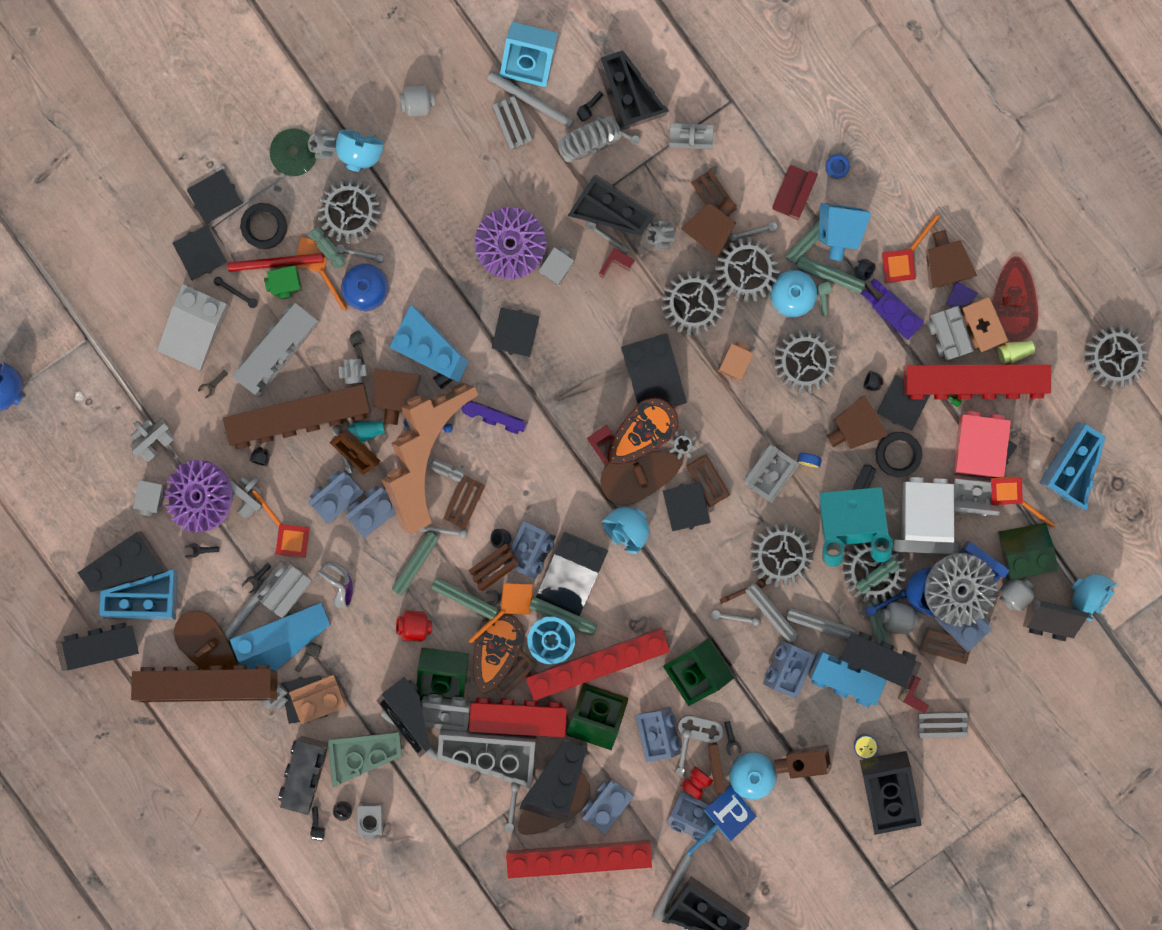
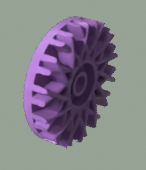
[474,207,546,279]
[164,460,232,532]

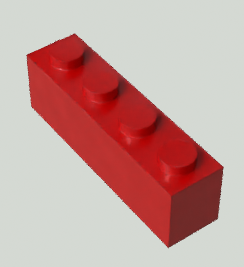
[469,697,567,737]

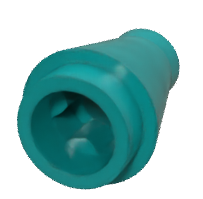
[348,420,385,443]

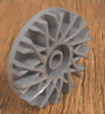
[925,553,998,627]

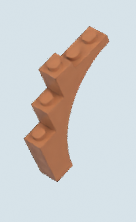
[381,383,479,534]

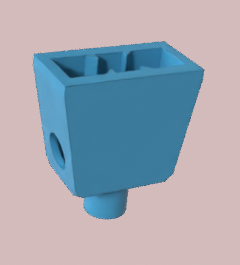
[819,203,871,261]

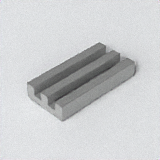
[492,96,532,150]
[918,712,968,738]

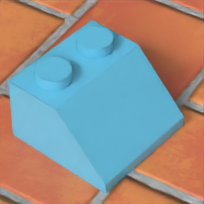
[500,22,558,87]

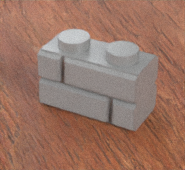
[927,306,974,361]
[257,560,312,618]

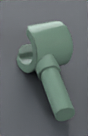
[817,281,832,316]

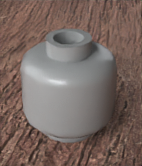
[399,84,435,117]
[999,577,1035,612]
[881,602,918,635]

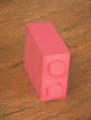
[953,411,1011,478]

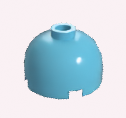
[335,130,384,172]
[770,270,818,318]
[602,507,650,554]
[1072,574,1118,623]
[527,616,575,665]
[729,752,777,800]

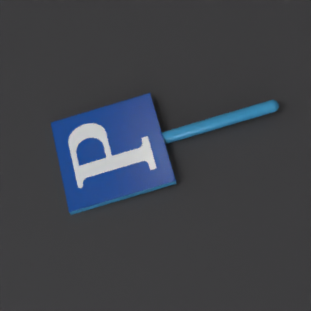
[687,785,757,855]

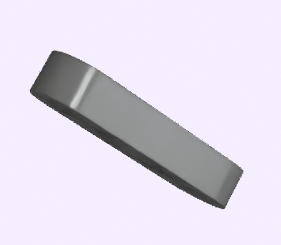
[892,539,959,554]

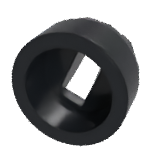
[854,259,876,280]
[863,370,884,391]
[249,447,270,466]
[490,529,512,548]
[333,801,352,821]

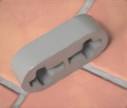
[678,715,723,743]

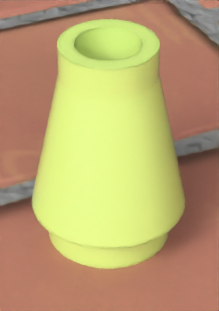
[997,340,1035,365]

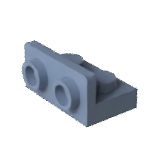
[308,471,365,524]
[345,485,396,538]
[504,521,556,579]
[934,616,992,652]
[763,640,815,699]
[636,707,681,762]
[581,778,634,834]
[666,792,717,844]

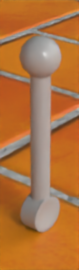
[595,115,640,145]
[586,222,629,254]
[729,222,777,242]
[336,244,384,263]
[332,426,353,475]
[419,526,468,539]
[711,610,761,626]
[675,729,691,776]
[505,783,520,832]

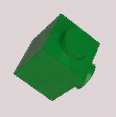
[264,266,302,300]

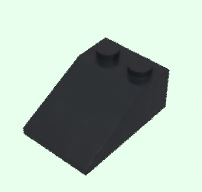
[621,333,687,407]
[536,531,608,616]
[1023,599,1089,642]
[376,677,430,757]
[860,751,922,835]

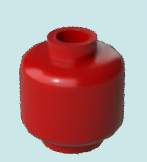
[396,610,432,642]

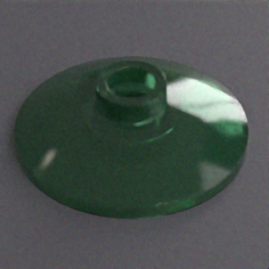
[270,128,317,176]

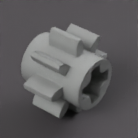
[308,129,336,159]
[646,220,676,250]
[338,359,368,384]
[668,430,697,459]
[260,683,288,711]

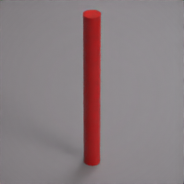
[227,253,324,272]

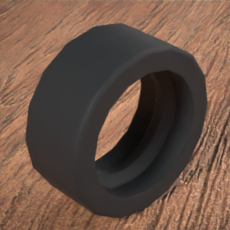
[240,203,287,249]
[875,432,923,477]

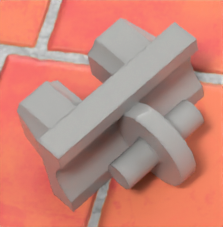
[669,123,714,150]
[130,418,174,462]
[228,476,263,519]

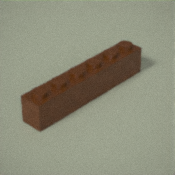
[223,384,372,449]
[131,665,278,703]

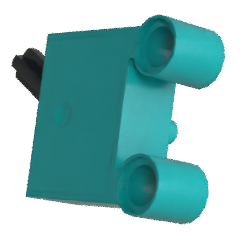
[819,465,893,567]

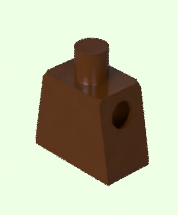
[681,197,737,257]
[926,230,977,290]
[374,368,421,425]
[826,395,888,449]
[774,745,831,779]

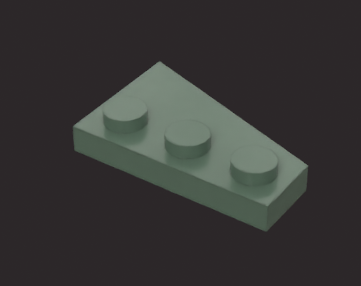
[328,732,402,787]

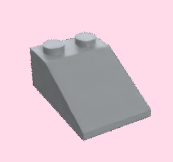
[157,284,230,371]

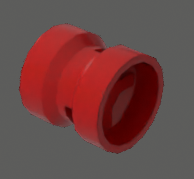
[680,766,713,800]

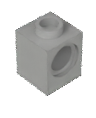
[538,247,574,286]
[133,480,166,517]
[357,803,384,839]

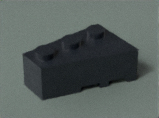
[596,50,669,131]
[568,175,656,236]
[78,531,168,592]
[56,622,139,671]
[840,631,922,690]
[278,736,328,815]
[519,741,587,822]
[662,876,750,930]

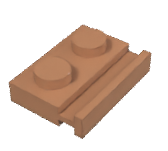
[289,674,347,725]

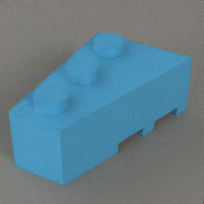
[389,305,469,383]
[1039,422,1105,511]
[99,569,178,620]
[808,650,887,708]

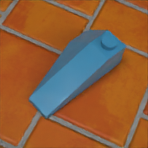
[230,602,331,671]

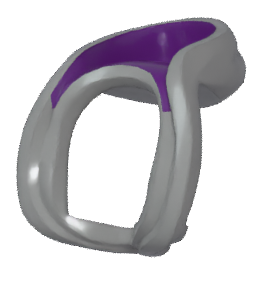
[314,562,354,609]

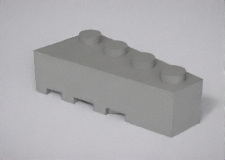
[232,303,320,396]
[437,729,536,789]

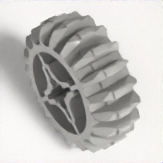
[557,117,622,162]
[317,178,382,244]
[715,237,780,303]
[661,271,726,335]
[1083,325,1149,389]
[773,329,838,394]
[749,523,814,587]
[841,542,907,603]

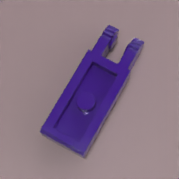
[860,278,924,340]
[461,400,528,434]

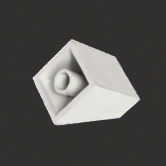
[900,477,954,543]

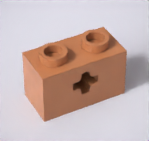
[962,297,1009,352]
[717,341,754,381]

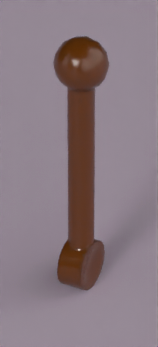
[719,578,766,604]

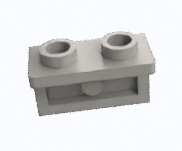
[744,444,800,503]
[953,475,1000,517]
[421,694,471,732]

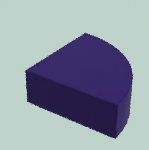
[946,283,978,307]

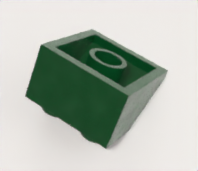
[998,523,1059,580]
[663,638,734,706]
[416,647,469,701]
[566,683,629,750]

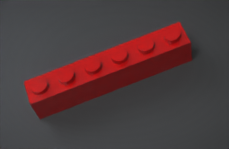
[903,364,1051,400]
[526,628,670,701]
[506,840,652,879]

